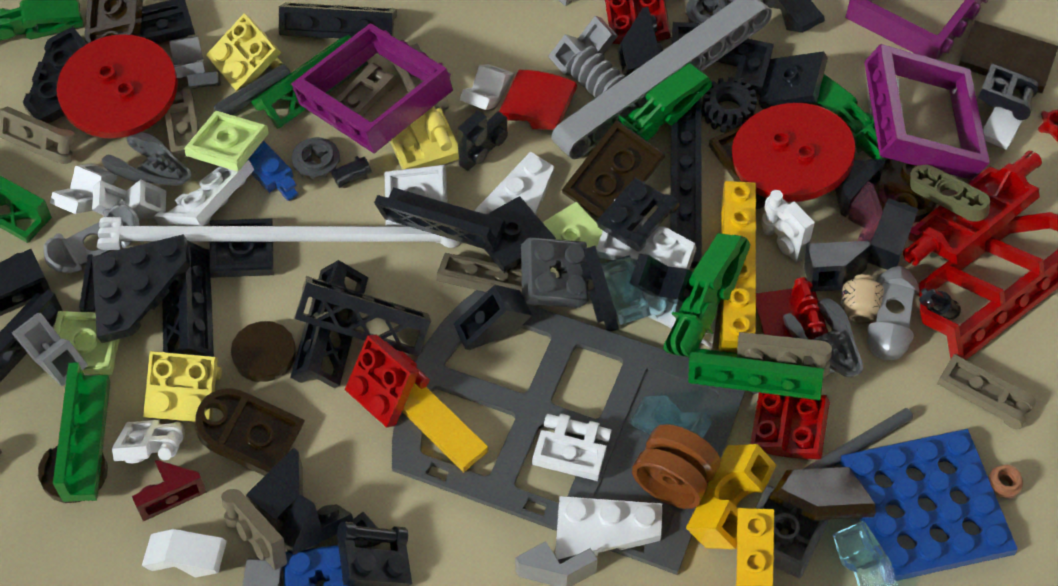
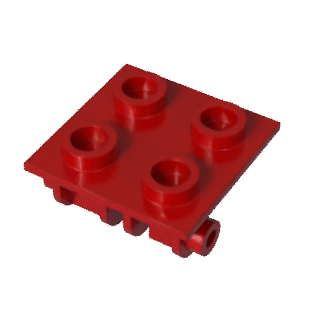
[756,277,828,340]

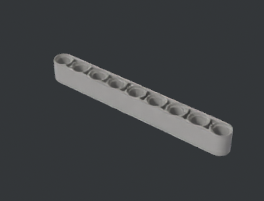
[551,0,772,160]

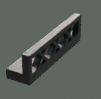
[279,2,397,39]
[374,187,507,252]
[162,241,214,357]
[290,260,369,388]
[294,276,431,356]
[0,290,63,382]

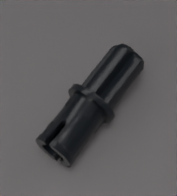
[919,288,961,320]

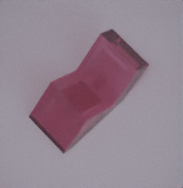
[848,182,883,245]

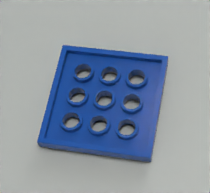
[840,429,1018,584]

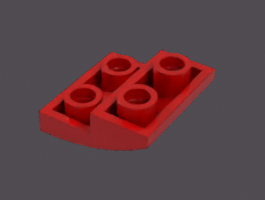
[605,0,672,44]
[499,69,578,130]
[750,392,830,459]

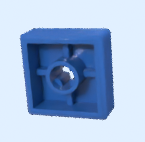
[283,545,347,586]

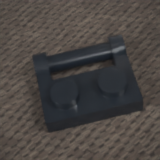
[139,0,195,44]
[978,64,1039,120]
[597,177,680,252]
[337,521,412,586]

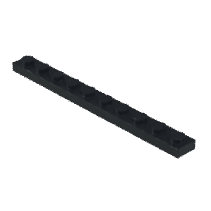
[670,22,702,268]

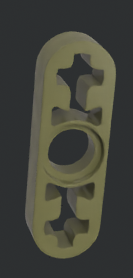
[910,165,990,221]

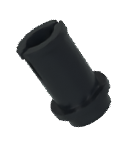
[331,156,372,188]

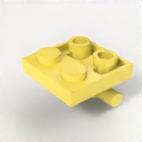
[206,13,283,91]
[390,106,459,170]
[143,351,222,422]

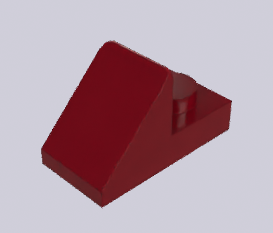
[132,460,207,522]

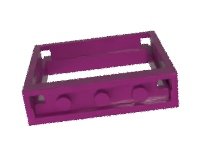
[845,0,988,60]
[291,23,453,153]
[864,44,990,180]

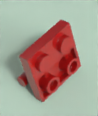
[345,334,430,428]

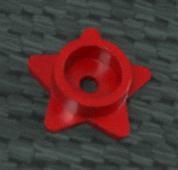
[1038,110,1058,142]

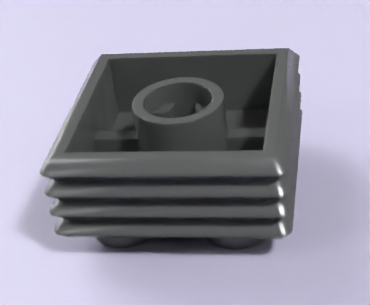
[521,238,589,308]
[755,485,828,578]

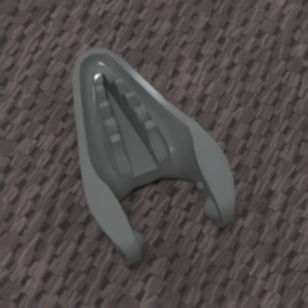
[102,132,192,186]
[783,298,863,377]

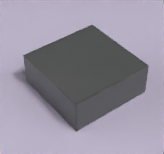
[187,71,221,89]

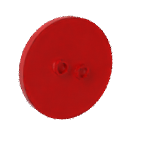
[57,34,178,138]
[732,103,855,202]

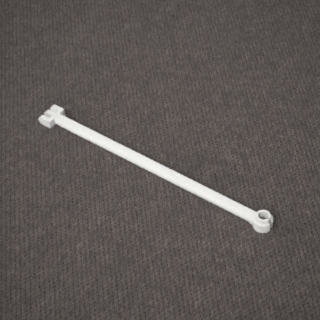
[97,217,462,250]

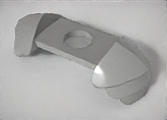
[44,204,139,273]
[867,266,919,360]

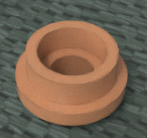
[988,465,1023,498]

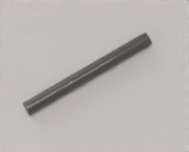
[803,408,913,469]

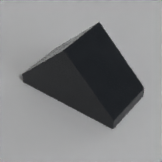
[835,159,885,217]

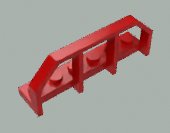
[919,212,1058,360]

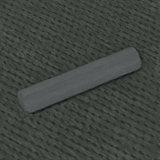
[214,64,291,115]

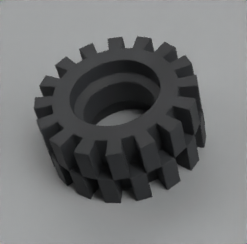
[702,77,757,133]

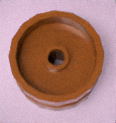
[632,424,721,509]

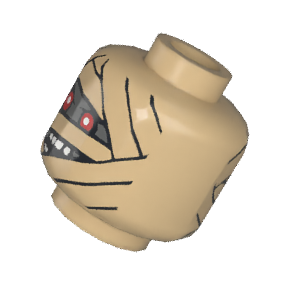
[841,274,884,324]

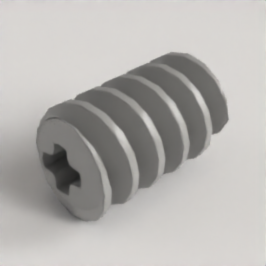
[566,46,626,98]

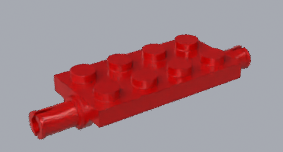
[902,150,1042,266]

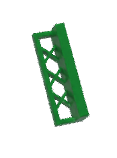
[251,35,368,129]
[0,176,52,243]
[688,348,824,400]
[53,362,111,502]

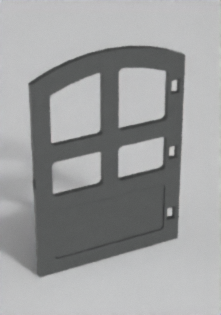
[392,290,745,575]

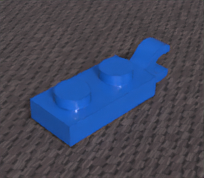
[248,140,299,201]

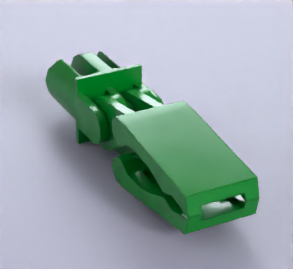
[0,0,83,40]
[598,63,712,143]
[807,74,889,161]
[663,233,751,358]

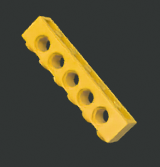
[719,181,756,353]

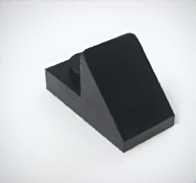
[280,495,354,555]

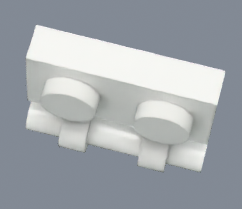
[761,190,815,263]
[532,413,612,481]
[112,420,185,464]

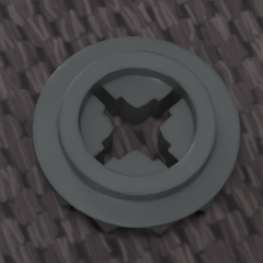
[685,0,729,24]
[292,137,340,180]

